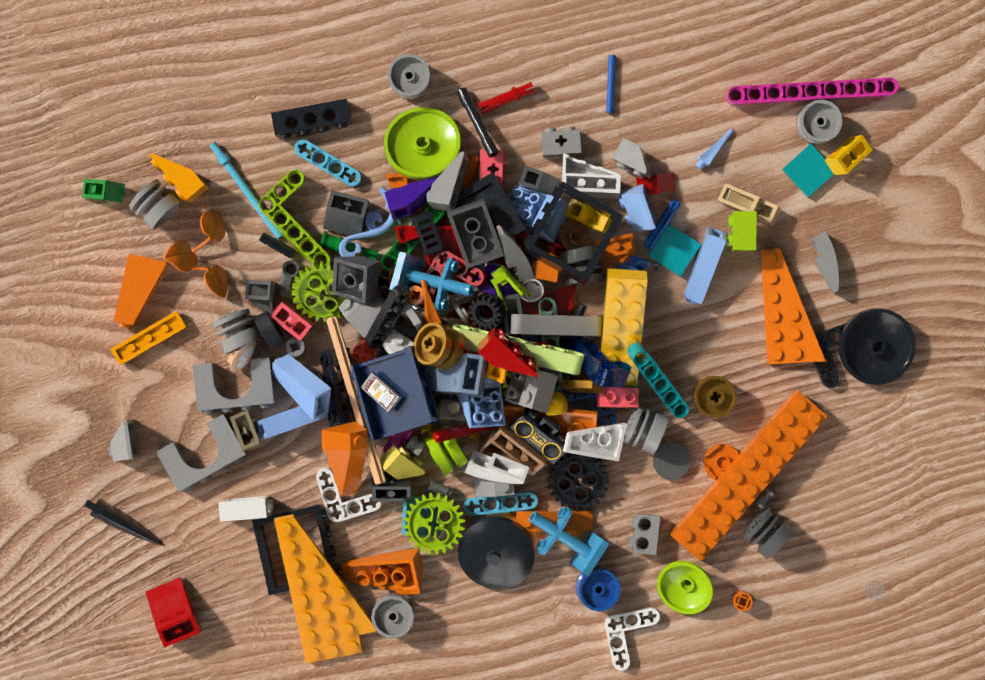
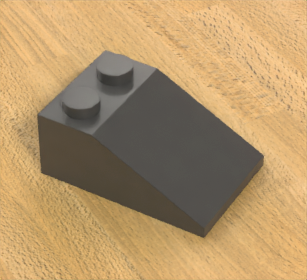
[447,198,504,269]

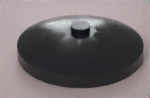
[838,308,916,385]
[458,516,535,589]

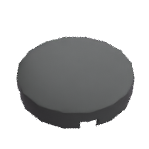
[652,442,691,480]

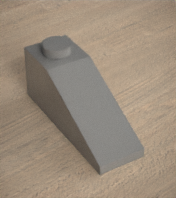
[427,152,469,211]

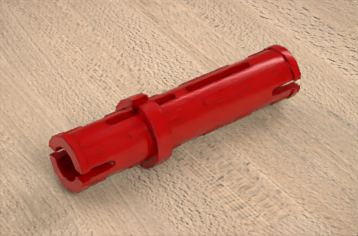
[478,82,536,115]

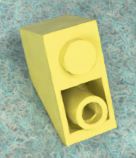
[380,444,425,480]

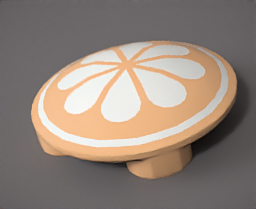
[227,341,256,373]

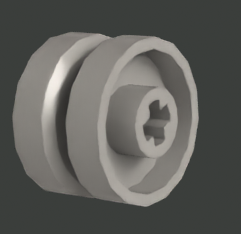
[388,54,431,100]
[796,100,843,145]
[371,593,415,639]

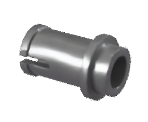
[428,480,454,499]

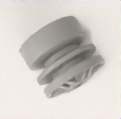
[129,179,181,231]
[212,308,262,355]
[623,405,669,455]

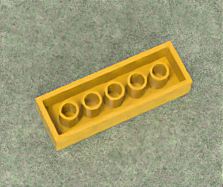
[599,268,647,386]

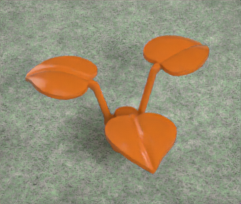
[163,209,228,298]

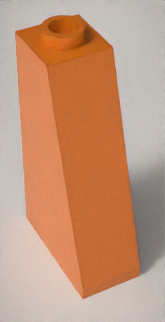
[114,254,169,328]

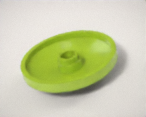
[384,107,461,180]

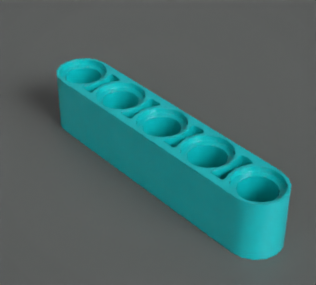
[627,343,689,419]

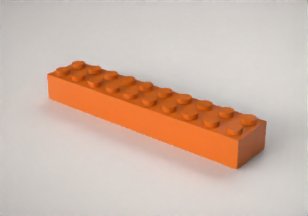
[669,390,828,562]

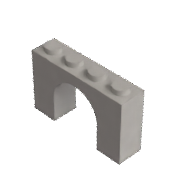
[192,357,276,414]
[156,414,248,493]

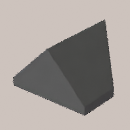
[245,280,277,315]

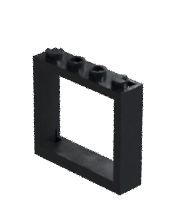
[523,181,624,286]
[252,503,340,595]

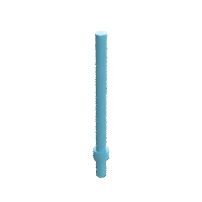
[210,142,282,239]

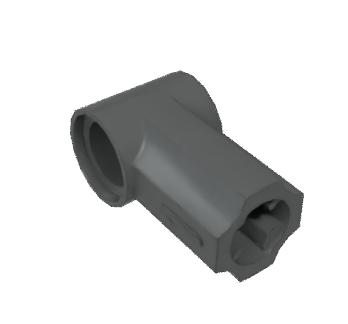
[276,260,302,299]

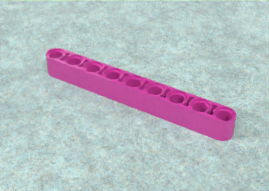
[726,77,899,106]

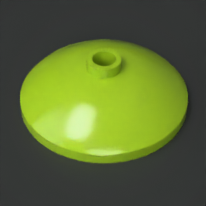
[657,561,714,614]

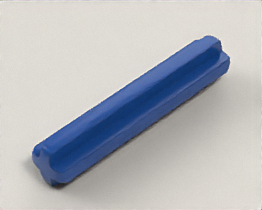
[643,199,681,250]

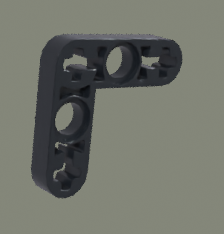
[813,322,847,388]

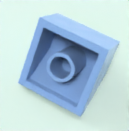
[619,184,656,231]

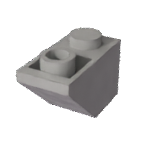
[613,138,652,179]

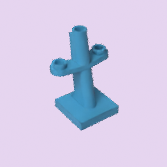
[390,252,474,312]
[529,507,609,576]

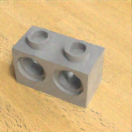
[629,513,660,555]

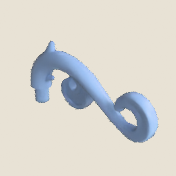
[339,186,401,257]

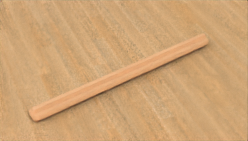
[327,316,386,484]

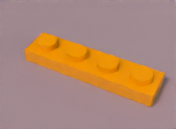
[110,311,187,366]

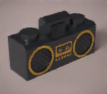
[509,407,566,465]

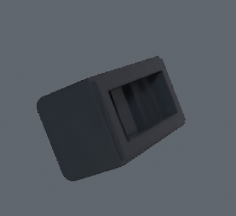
[412,212,444,255]

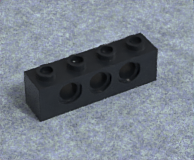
[271,99,352,140]
[320,348,356,427]

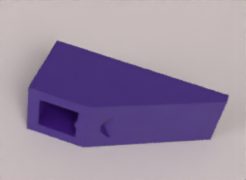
[384,175,440,221]

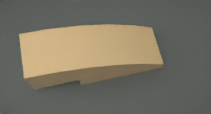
[717,183,781,226]

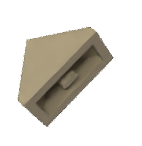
[230,410,261,452]

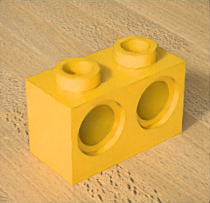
[825,135,873,175]

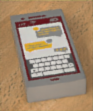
[361,372,402,412]

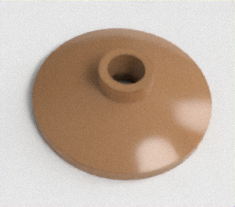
[559,220,591,251]

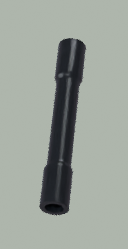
[456,88,499,158]

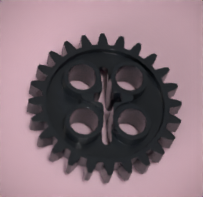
[547,452,610,512]

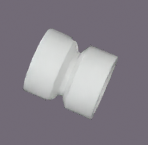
[520,272,544,302]

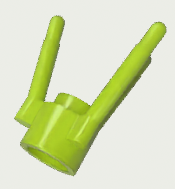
[491,265,532,311]

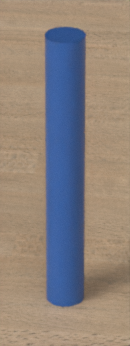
[606,55,616,113]

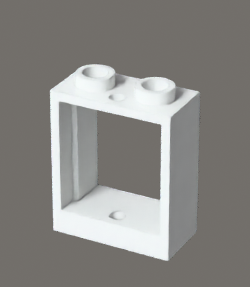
[218,496,274,522]

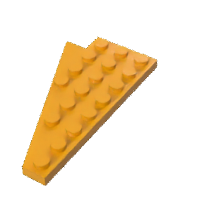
[274,514,376,664]

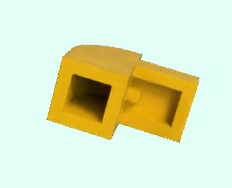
[565,198,612,233]

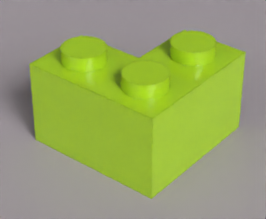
[726,211,757,251]

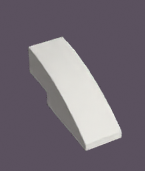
[465,450,529,484]

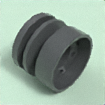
[559,245,605,286]
[742,508,794,559]

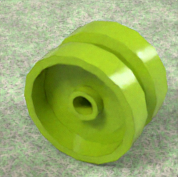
[425,426,469,476]

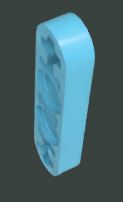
[294,140,361,187]
[463,492,538,515]

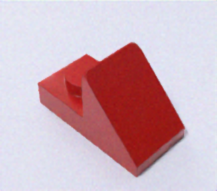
[636,173,676,196]

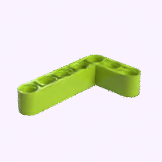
[258,169,330,266]

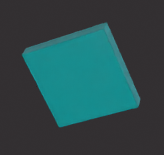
[782,143,834,198]
[648,224,701,277]

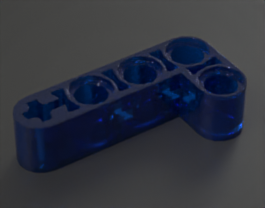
[565,335,631,387]

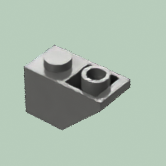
[519,166,561,195]

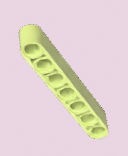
[453,324,585,375]

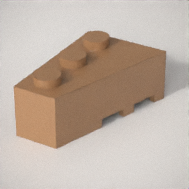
[478,418,547,476]

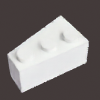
[561,153,621,199]

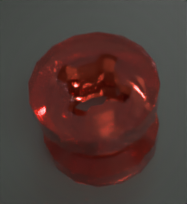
[352,340,374,363]

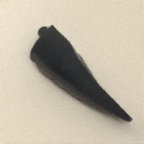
[84,499,163,546]

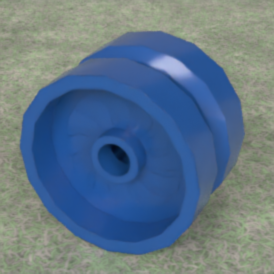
[575,566,621,612]

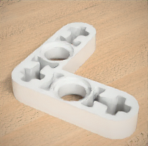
[316,468,382,522]
[605,607,660,671]

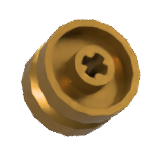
[414,323,464,370]
[692,376,737,418]

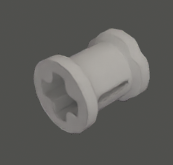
[753,488,776,511]

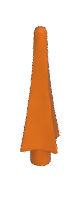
[421,280,441,325]

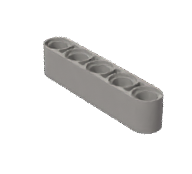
[511,314,602,336]

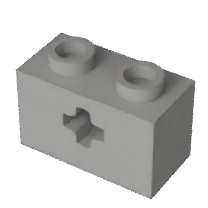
[541,127,581,157]

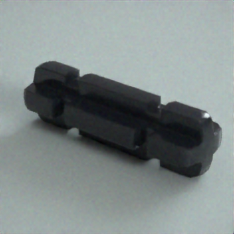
[259,233,295,258]

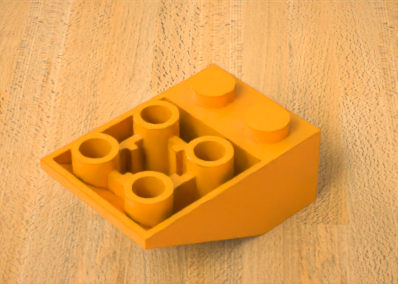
[150,153,209,202]

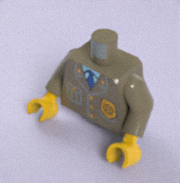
[421,399,480,444]

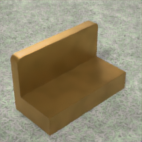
[561,369,607,394]

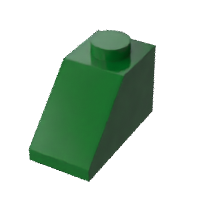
[82,179,125,203]

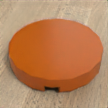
[703,444,739,480]

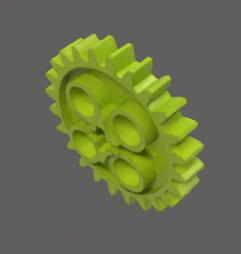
[292,261,347,322]
[403,492,465,555]

